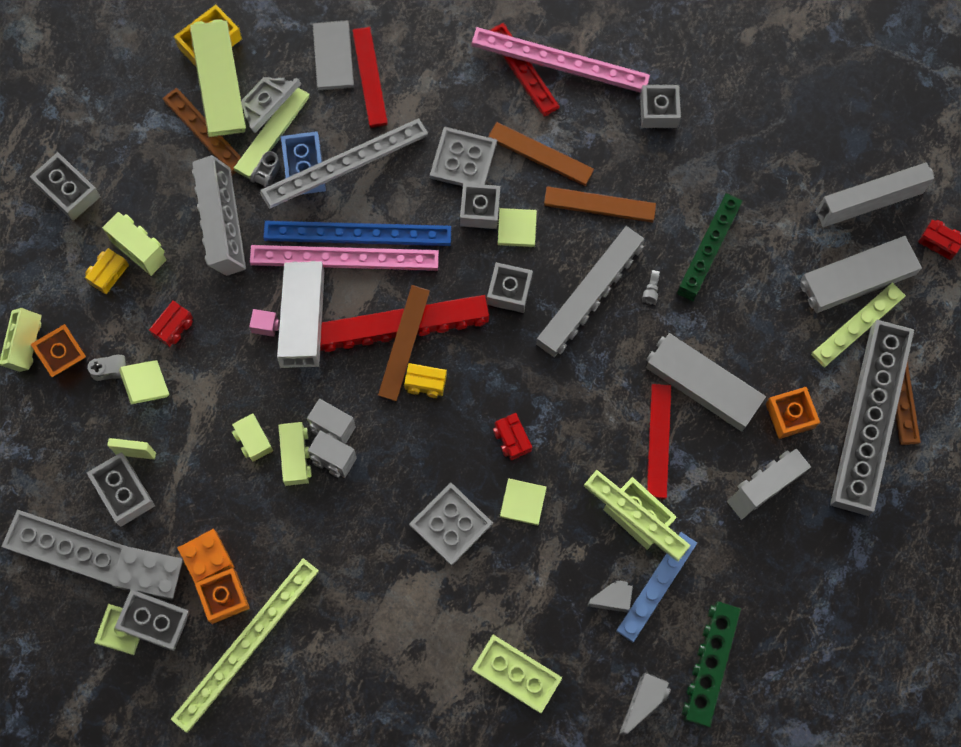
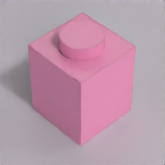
[249,309,280,337]

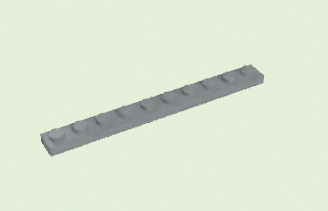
[260,118,428,209]

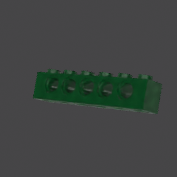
[676,193,743,301]
[682,601,741,728]

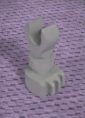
[642,270,660,305]

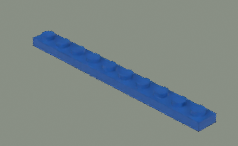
[264,221,451,246]

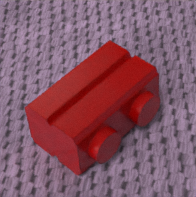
[918,219,961,260]
[149,301,193,347]
[493,413,532,460]

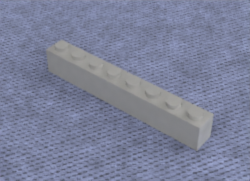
[536,226,644,357]

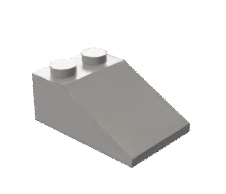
[619,673,670,736]

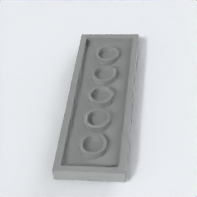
[1,510,124,585]

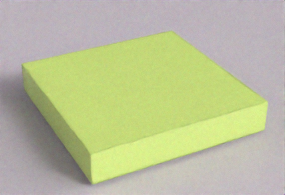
[498,208,536,247]
[119,360,169,404]
[107,438,156,460]
[500,478,546,526]
[94,604,139,655]

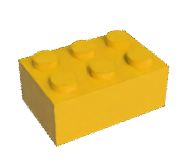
[174,5,242,66]

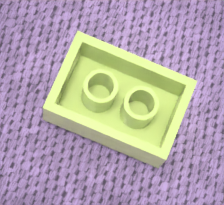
[102,212,166,276]
[604,477,676,550]

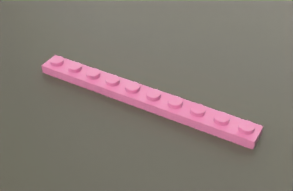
[472,27,650,92]
[250,245,439,271]

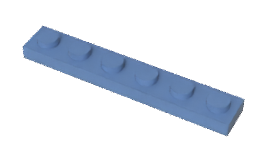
[616,532,697,642]

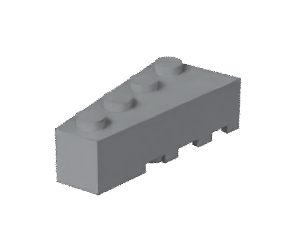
[727,448,811,520]

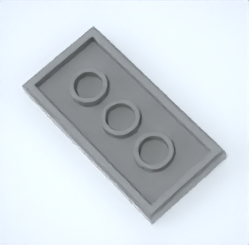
[313,21,354,90]

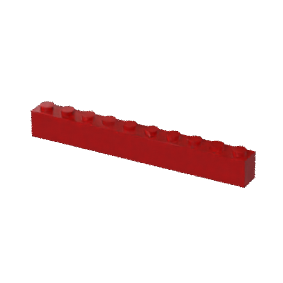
[320,295,489,352]

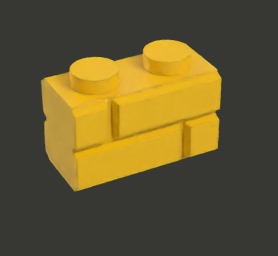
[85,248,129,294]
[404,363,447,398]

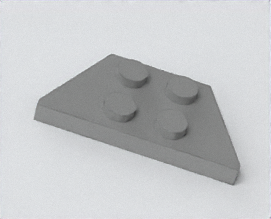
[241,77,301,133]

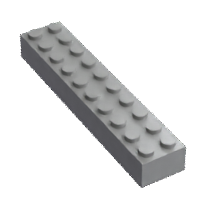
[830,320,914,516]

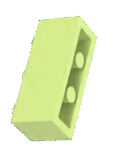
[0,308,42,372]
[279,422,312,486]

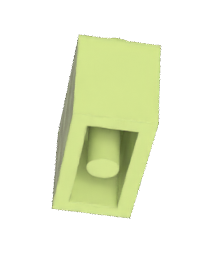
[232,414,273,462]

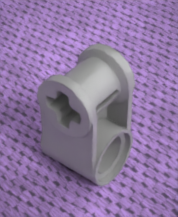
[250,151,281,188]
[88,355,126,381]

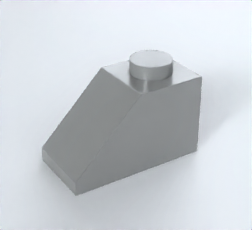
[588,581,632,612]

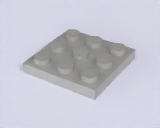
[430,127,497,186]
[409,483,493,566]

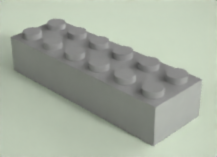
[192,155,246,276]

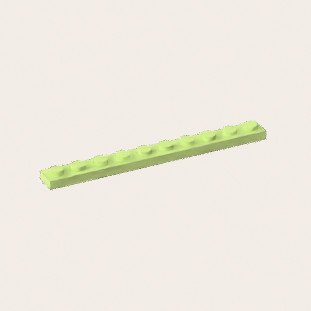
[171,558,319,733]

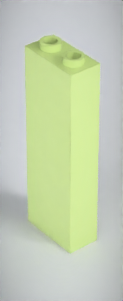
[190,19,246,137]

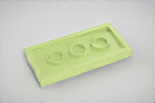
[472,635,562,714]

